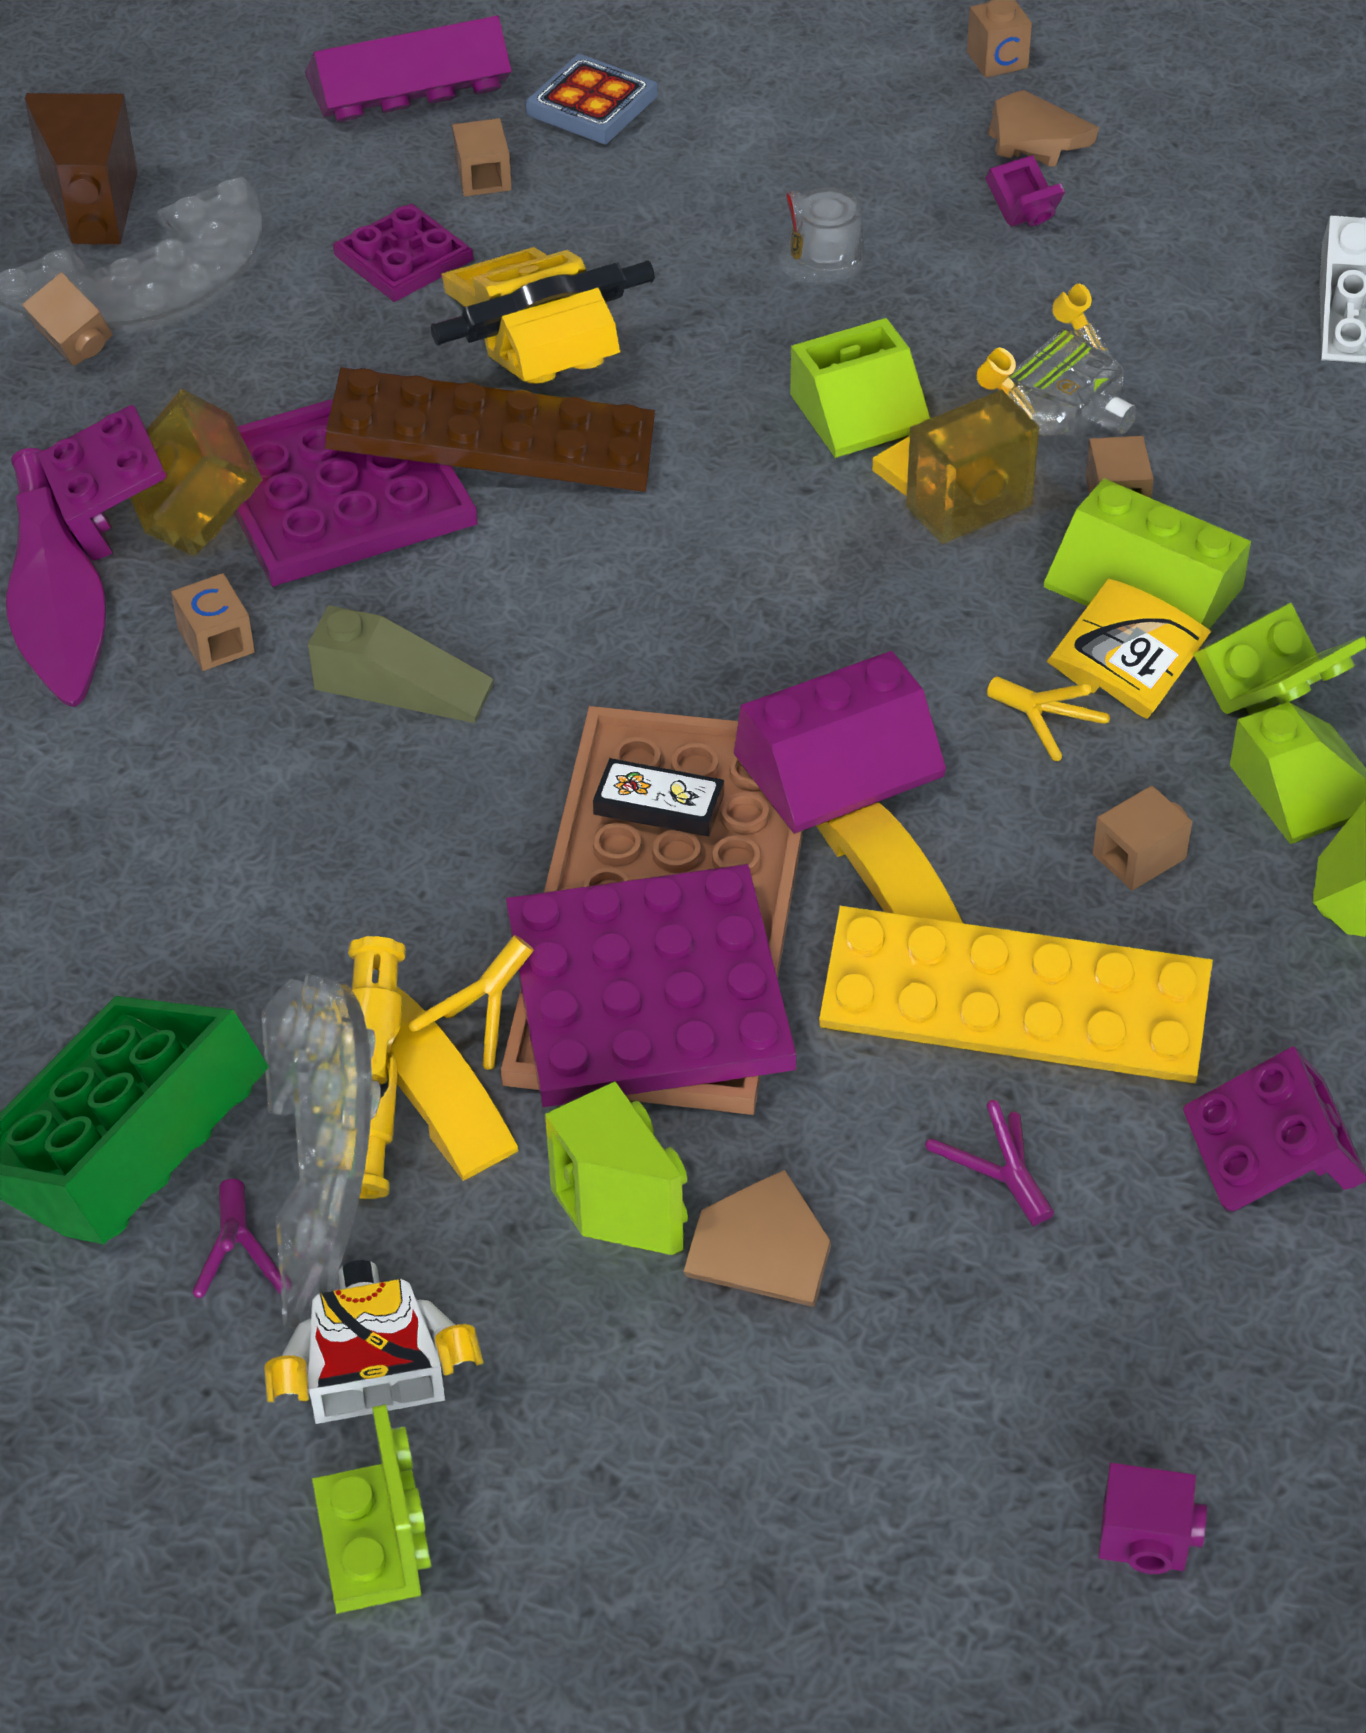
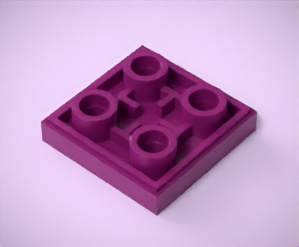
[333,203,473,302]

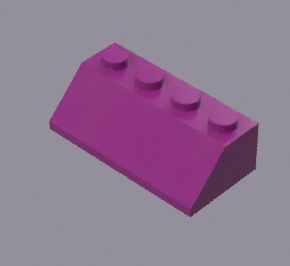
[305,15,512,122]

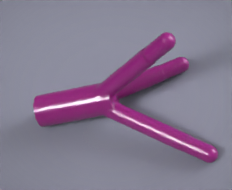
[925,1099,1054,1226]
[193,1179,290,1298]

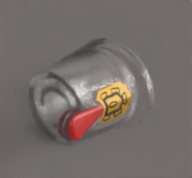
[779,187,865,285]

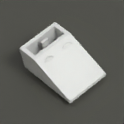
[1320,216,1366,363]

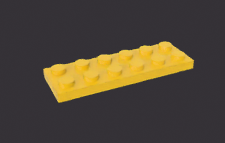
[819,906,1213,1084]

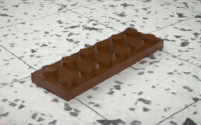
[325,367,655,492]

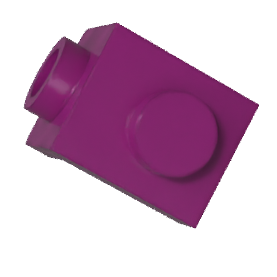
[985,155,1066,227]

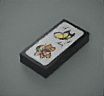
[593,758,724,837]

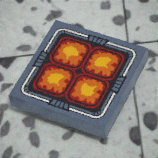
[526,53,658,145]

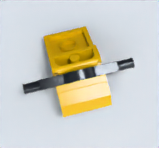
[431,247,655,384]

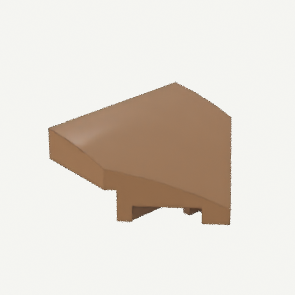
[988,90,1100,167]
[684,1170,831,1307]

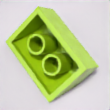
[1044,478,1251,629]

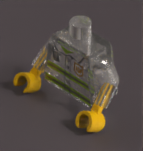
[977,283,1137,443]

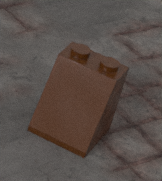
[25,93,138,245]

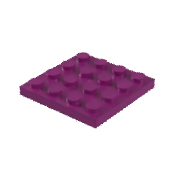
[200,399,478,587]
[506,864,796,1108]

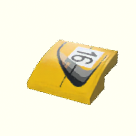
[1046,578,1211,719]

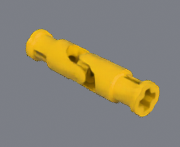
[330,936,406,1199]

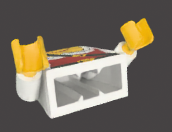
[264,1260,483,1424]

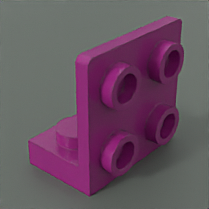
[38,405,167,561]
[1183,1046,1366,1211]

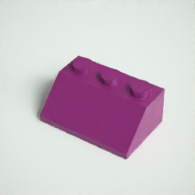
[734,650,946,834]

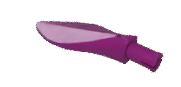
[6,448,106,707]

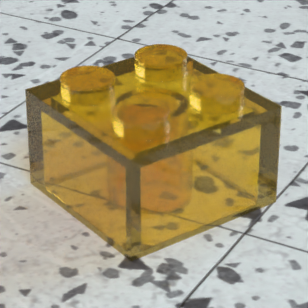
[130,389,263,556]
[906,389,1039,544]

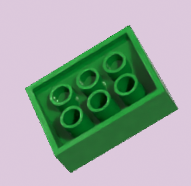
[0,996,269,1245]

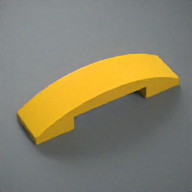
[816,802,963,923]
[334,987,518,1181]

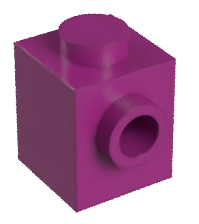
[1098,1462,1207,1574]

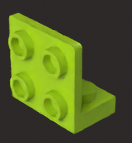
[1193,603,1366,715]
[312,1404,431,1614]

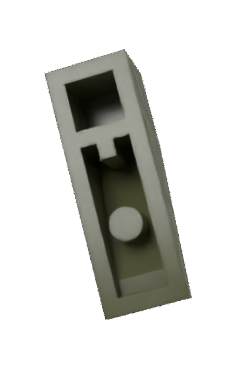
[308,605,494,723]

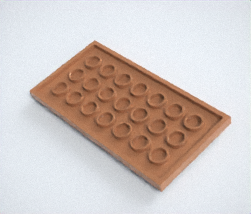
[501,706,804,1115]

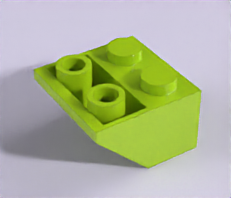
[790,318,931,458]
[545,1081,688,1255]

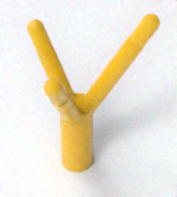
[987,676,1110,761]
[409,935,534,1070]

